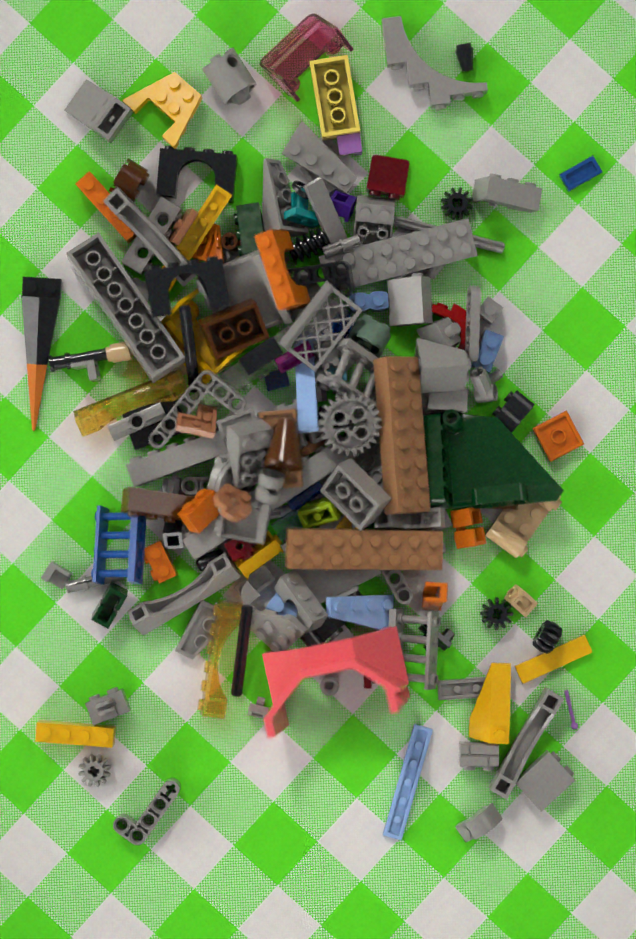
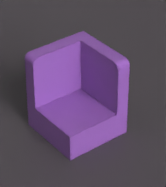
[337,133,362,156]

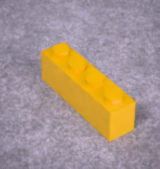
[35,720,116,748]

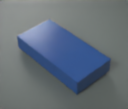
[559,156,602,192]

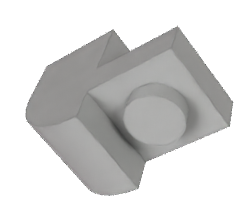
[455,803,503,842]

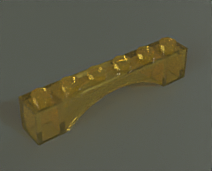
[73,369,188,437]
[197,600,243,719]

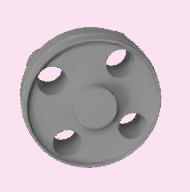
[207,453,256,493]

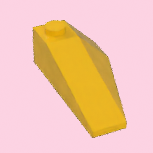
[469,662,511,744]

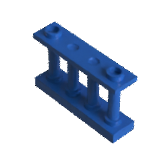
[91,505,146,585]

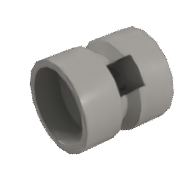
[255,469,285,504]

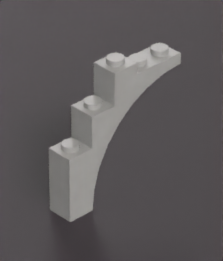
[381,16,488,111]

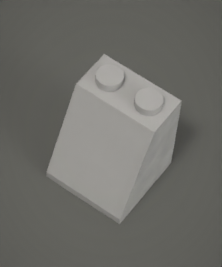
[414,339,471,393]

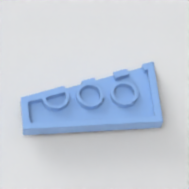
[326,594,394,630]

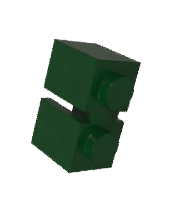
[91,581,128,629]

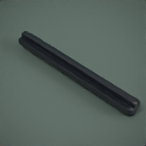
[179,304,199,393]
[231,605,253,697]

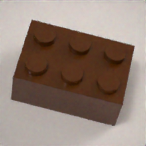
[198,298,270,360]

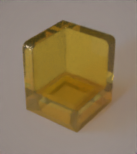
[122,360,148,384]

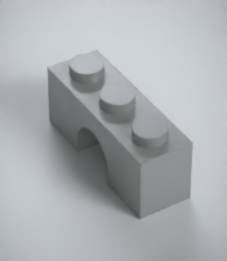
[274,569,328,634]

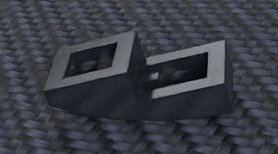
[239,337,284,375]

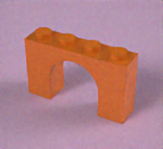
[254,229,311,310]

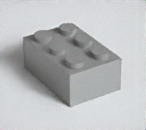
[320,458,392,531]

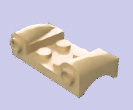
[485,496,562,558]

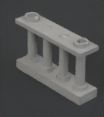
[322,338,378,416]
[389,608,441,690]

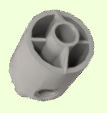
[202,48,257,105]

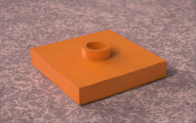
[532,410,584,462]

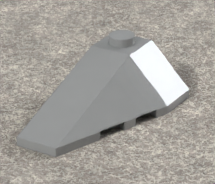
[262,158,309,238]

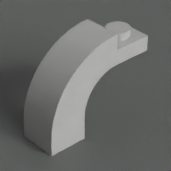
[375,507,445,529]

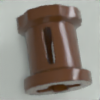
[221,232,241,252]

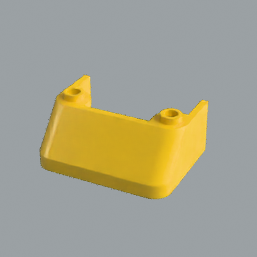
[161,289,247,384]

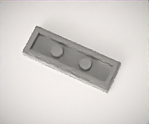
[437,677,485,700]

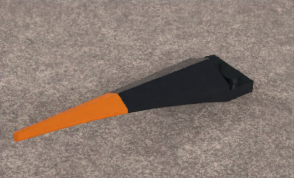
[21,277,62,431]

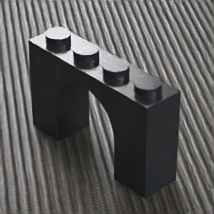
[156,146,237,203]
[144,256,230,318]

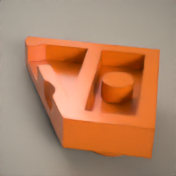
[192,224,224,264]

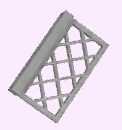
[278,281,363,372]

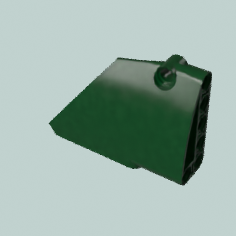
[423,409,564,509]

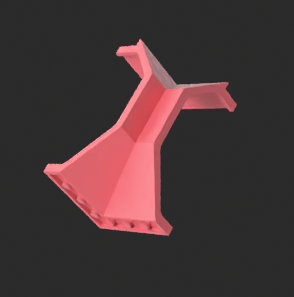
[262,626,410,738]

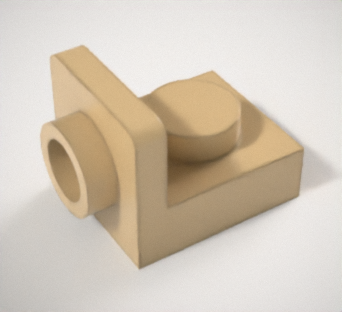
[504,585,538,618]

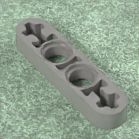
[465,286,481,362]

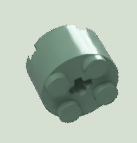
[346,314,391,358]

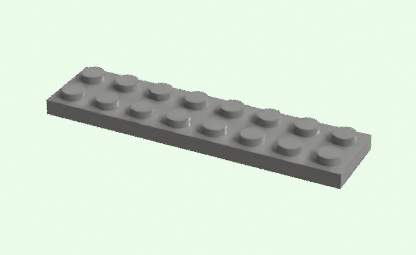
[319,218,478,293]

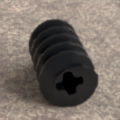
[289,228,329,265]

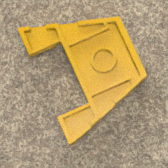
[122,72,203,149]

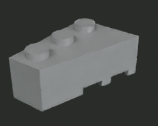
[472,174,542,213]

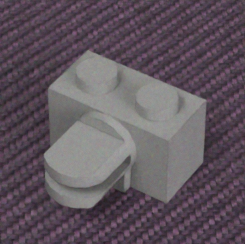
[85,687,131,725]

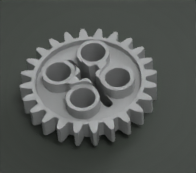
[318,392,381,456]

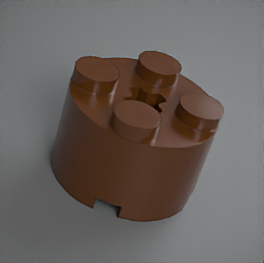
[109,158,150,202]

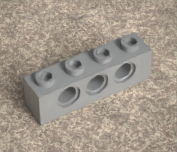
[121,196,183,276]

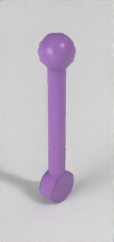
[564,690,578,730]

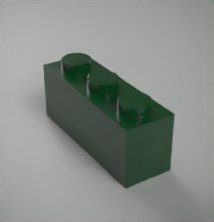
[234,202,264,257]

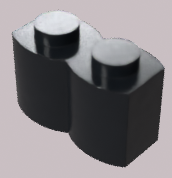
[492,390,535,433]

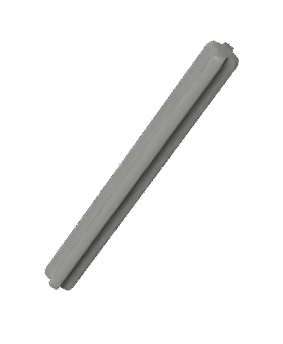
[393,216,505,253]

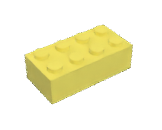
[309,55,360,141]

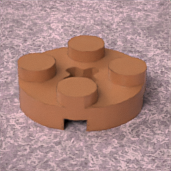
[214,484,252,522]

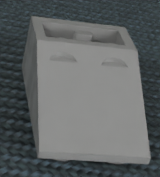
[64,79,133,143]
[353,195,395,245]
[227,419,273,489]

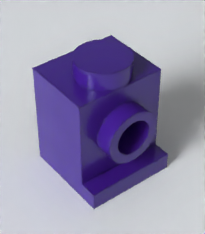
[330,190,357,222]

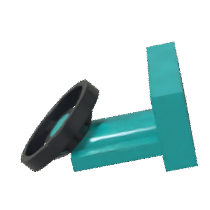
[284,181,320,228]

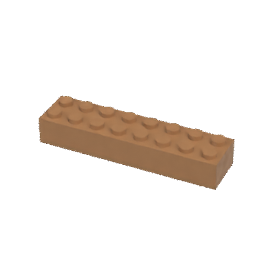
[373,356,431,515]
[285,528,443,570]

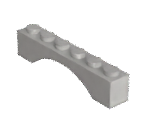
[103,187,196,287]
[127,553,241,636]
[488,687,564,800]

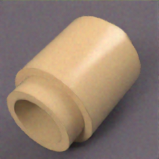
[105,342,133,363]

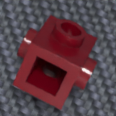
[224,539,257,562]

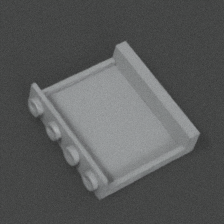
[196,249,295,329]
[281,514,381,604]

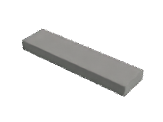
[303,177,347,245]

